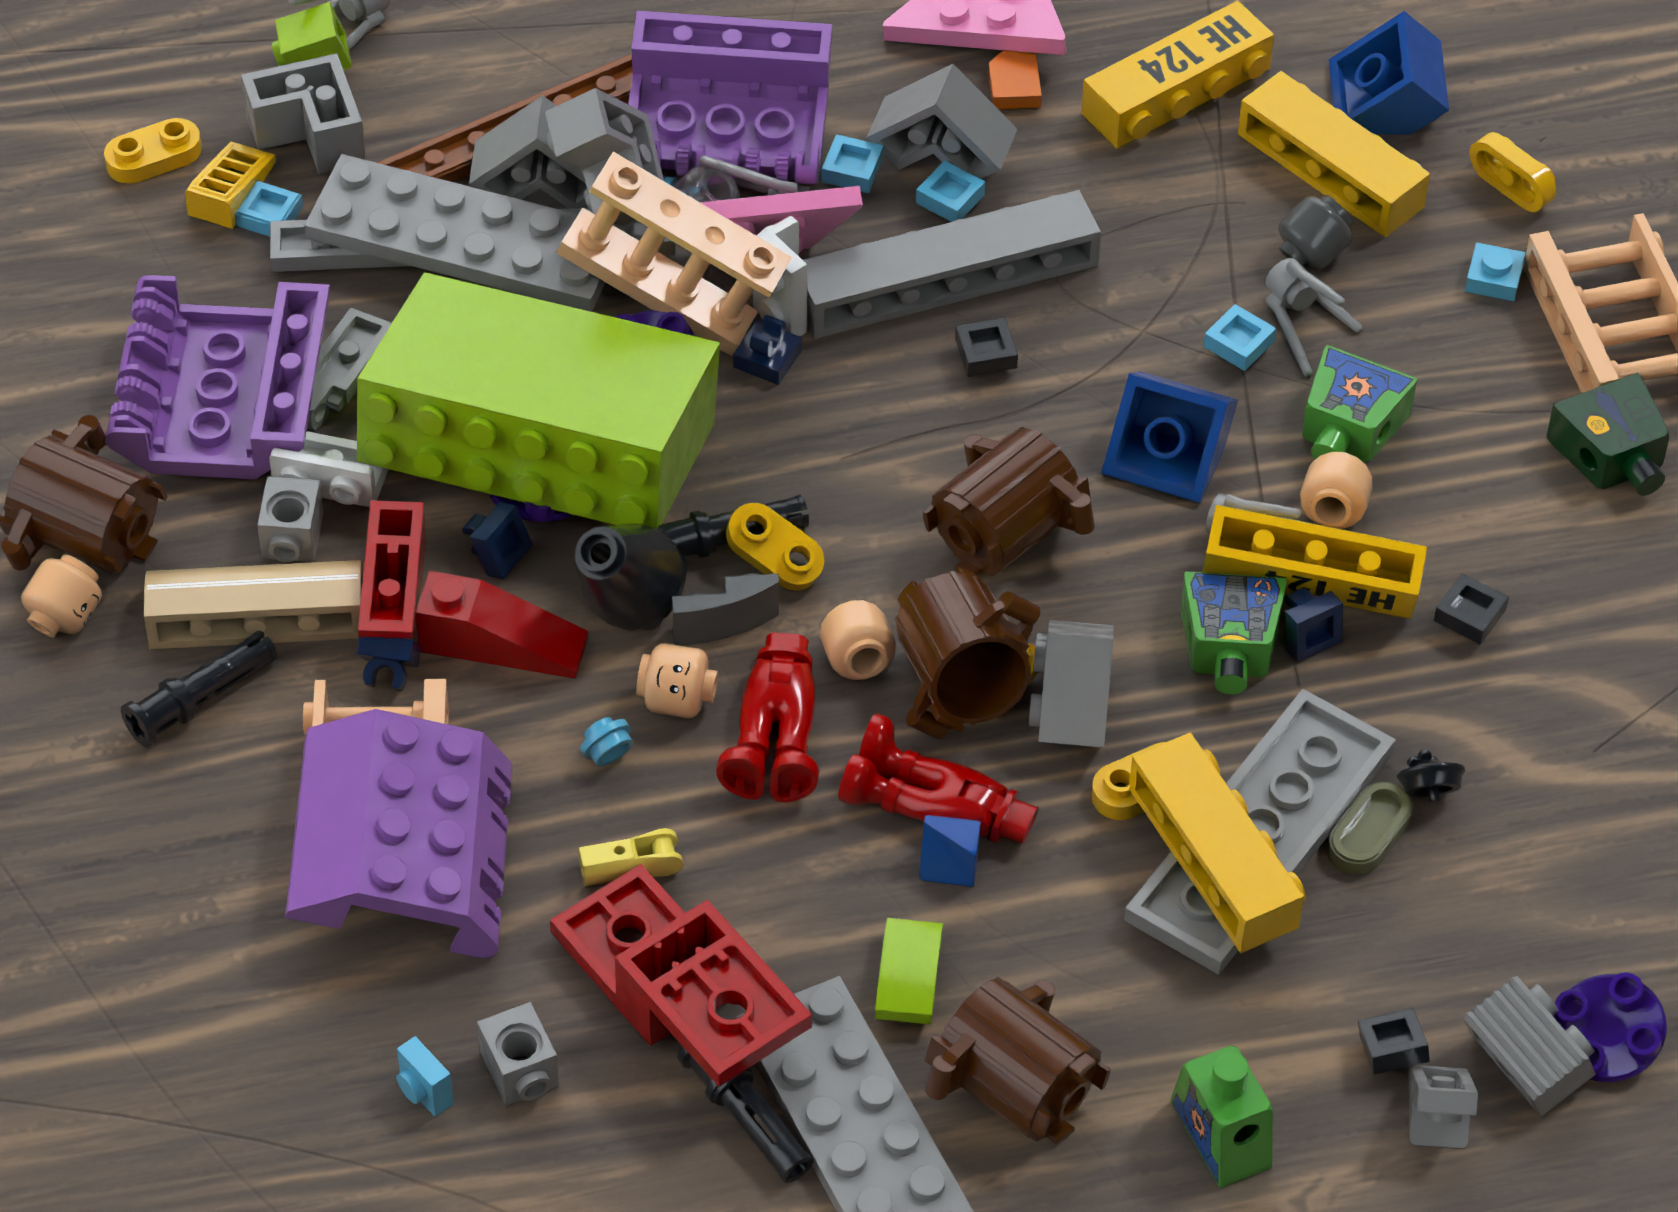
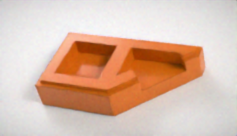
[988,50,1042,109]

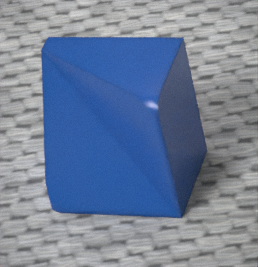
[919,815,981,887]

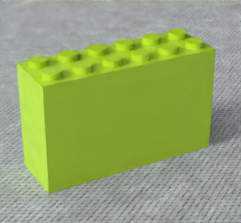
[357,272,720,529]

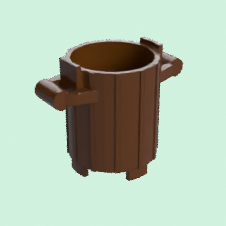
[0,414,168,575]
[923,427,1095,576]
[895,567,1040,740]
[924,977,1111,1144]

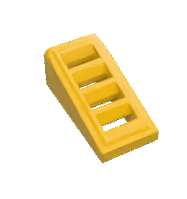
[185,141,276,229]

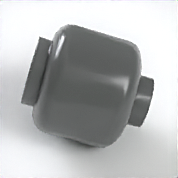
[1278,195,1353,270]

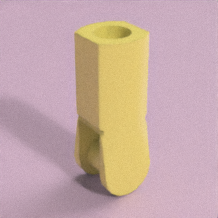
[578,828,684,886]

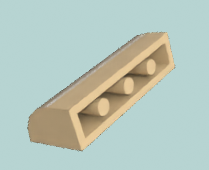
[144,560,364,650]

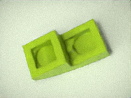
[874,918,943,1025]

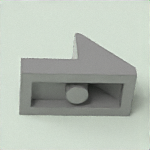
[1409,1065,1478,1148]

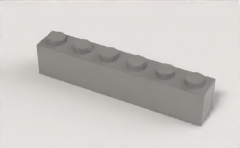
[803,190,1101,339]

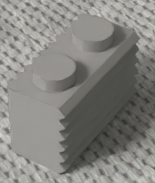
[1463,976,1596,1117]

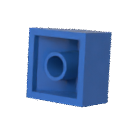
[1329,11,1449,135]
[1101,371,1238,503]

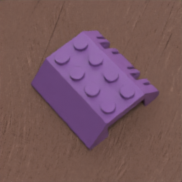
[628,11,832,185]
[105,275,330,479]
[285,709,513,958]

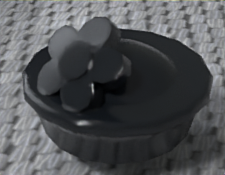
[1397,749,1466,802]

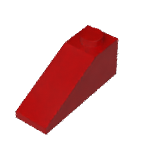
[358,500,426,639]
[415,571,588,679]

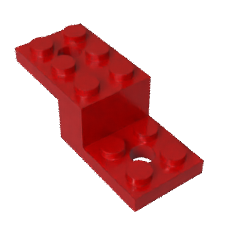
[550,864,812,1087]

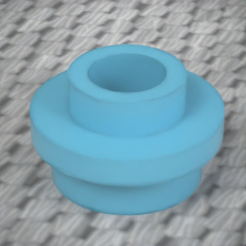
[580,717,634,767]

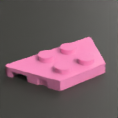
[882,0,1067,55]
[700,186,863,253]

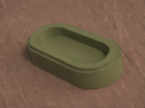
[1328,782,1413,875]

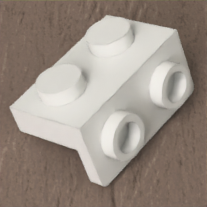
[753,216,807,336]
[269,432,389,507]

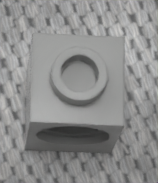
[257,476,324,562]
[477,1002,559,1106]

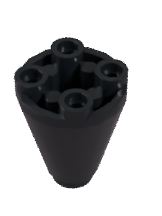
[575,524,688,630]

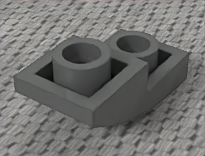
[672,573,779,646]

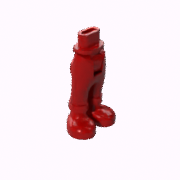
[716,632,820,803]
[838,713,1039,844]

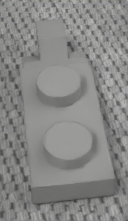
[307,308,392,431]

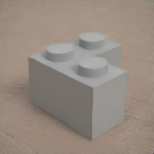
[241,53,366,174]
[867,64,1017,179]
[545,88,664,226]
[469,95,587,208]
[1029,620,1114,747]

